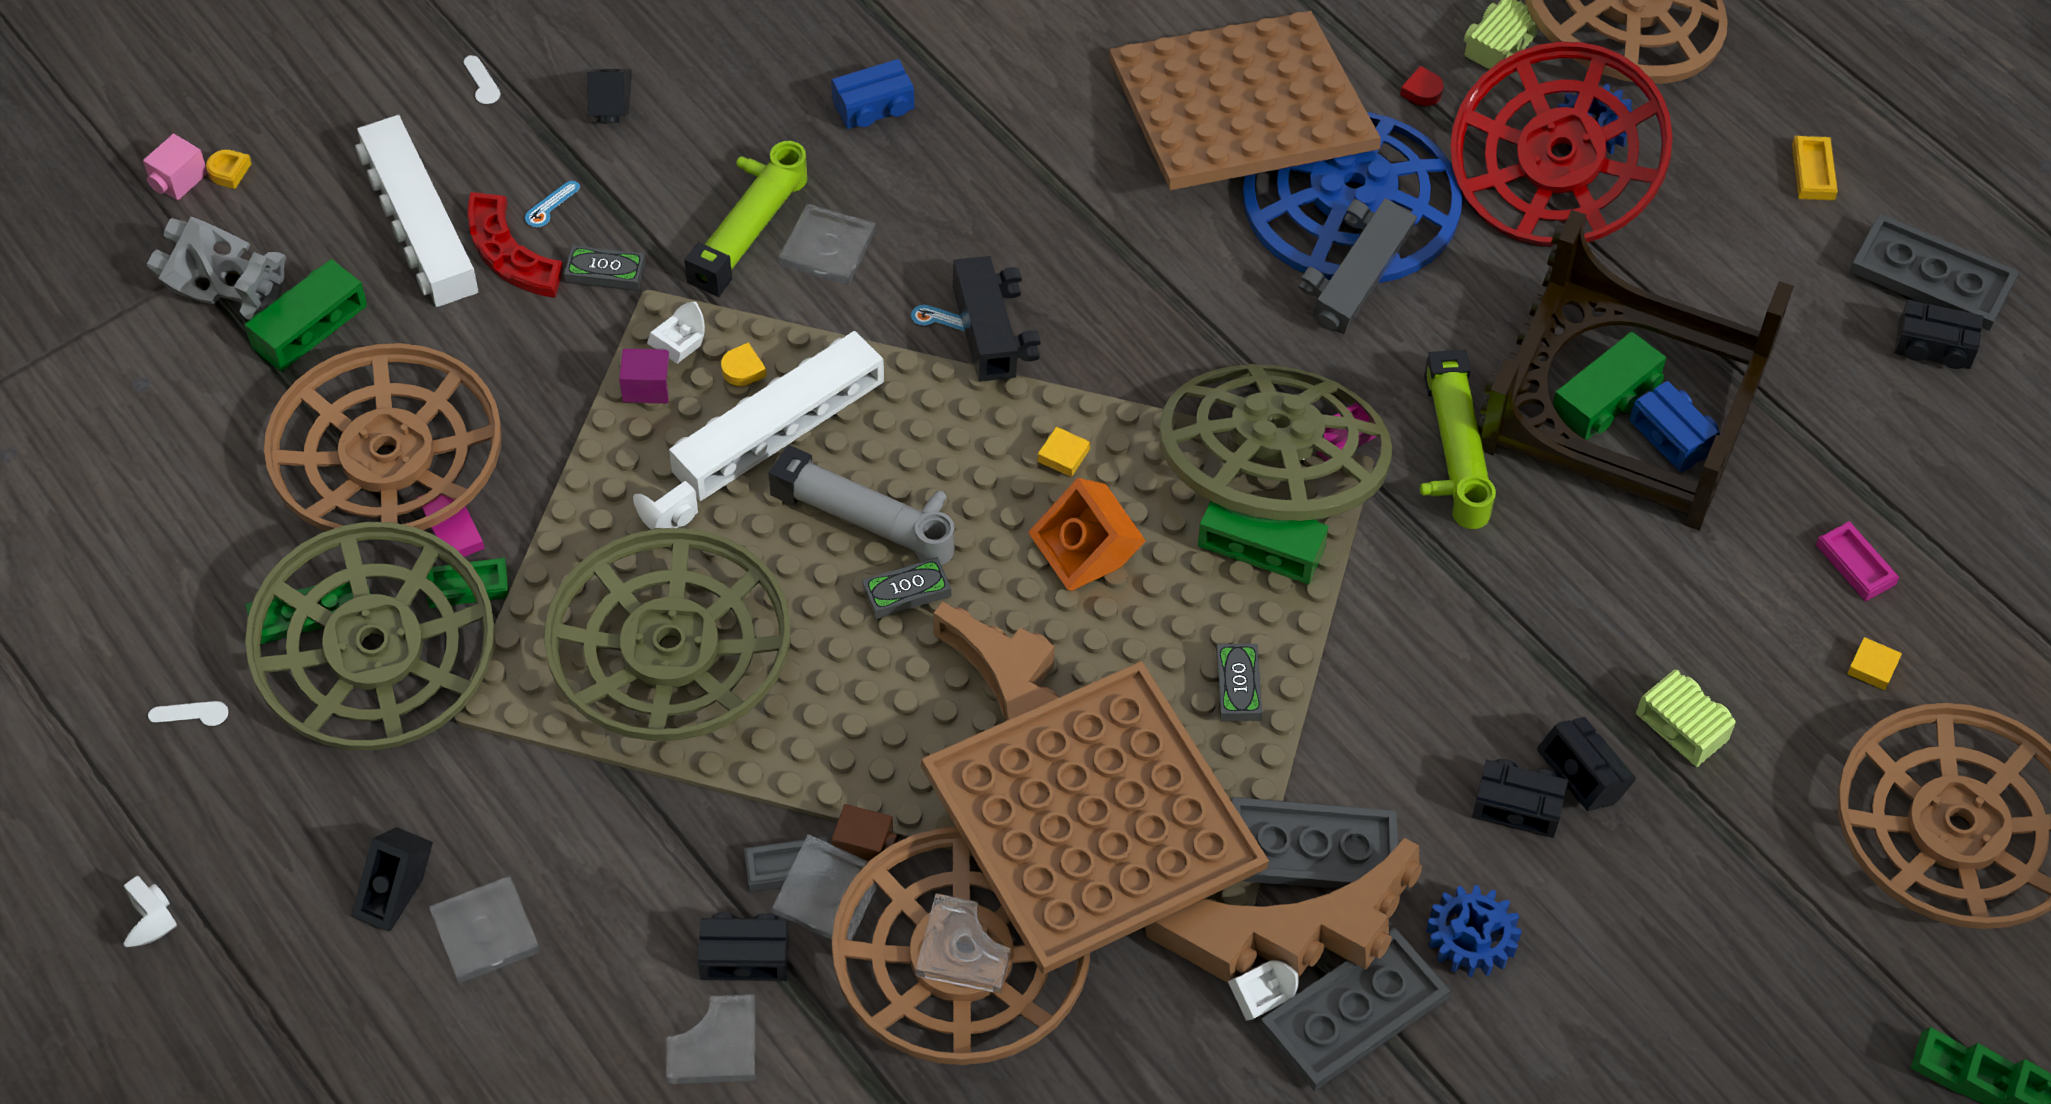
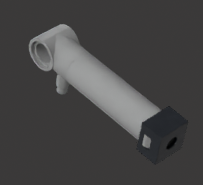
[768,444,955,565]

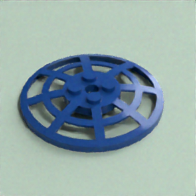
[1243,112,1462,283]

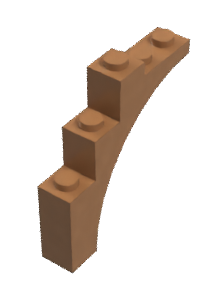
[933,601,1059,721]
[1145,838,1422,984]

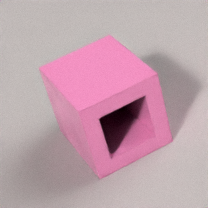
[143,133,208,201]

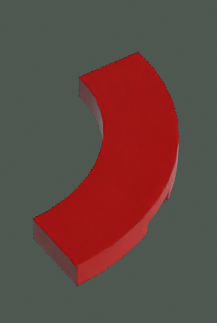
[467,192,563,298]

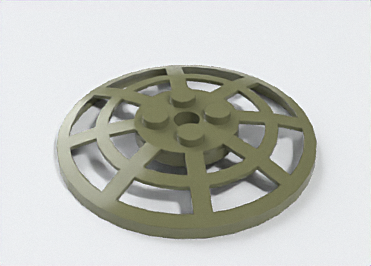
[1158,364,1392,521]
[245,522,495,751]
[544,528,791,741]

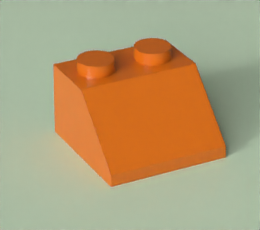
[1028,478,1146,591]

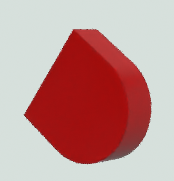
[1400,66,1444,106]

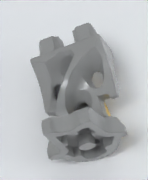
[147,216,287,321]

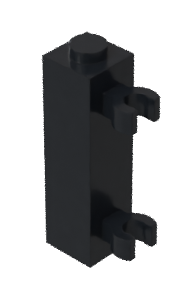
[952,256,1041,382]

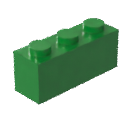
[244,259,367,372]
[1553,331,1666,440]
[1198,501,1329,585]

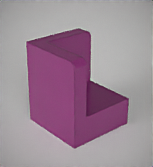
[619,348,669,404]

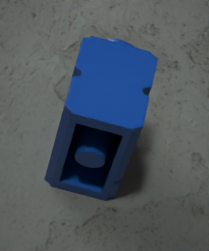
[831,59,914,129]
[1629,381,1720,473]

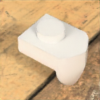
[647,302,705,364]
[633,481,698,530]
[123,875,177,947]
[1228,960,1299,1021]

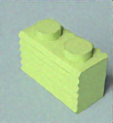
[1464,0,1538,69]
[1636,669,1736,767]

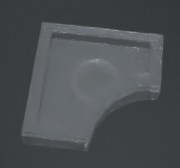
[915,893,1011,994]
[666,995,756,1084]

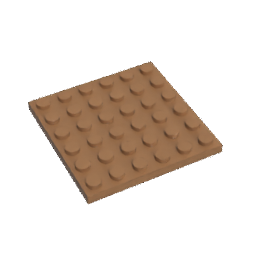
[1109,11,1381,190]
[921,661,1269,975]

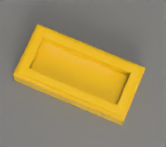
[1792,136,1838,200]

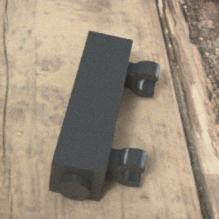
[1298,198,1417,334]

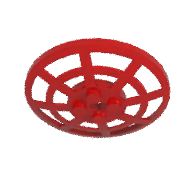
[1450,42,1673,246]

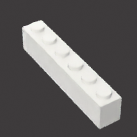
[355,115,479,307]
[669,330,884,501]

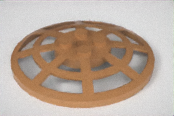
[1525,0,1728,84]
[264,343,502,531]
[1837,703,2051,929]
[832,827,1090,1065]

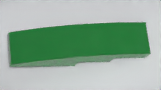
[1910,1027,2051,1104]

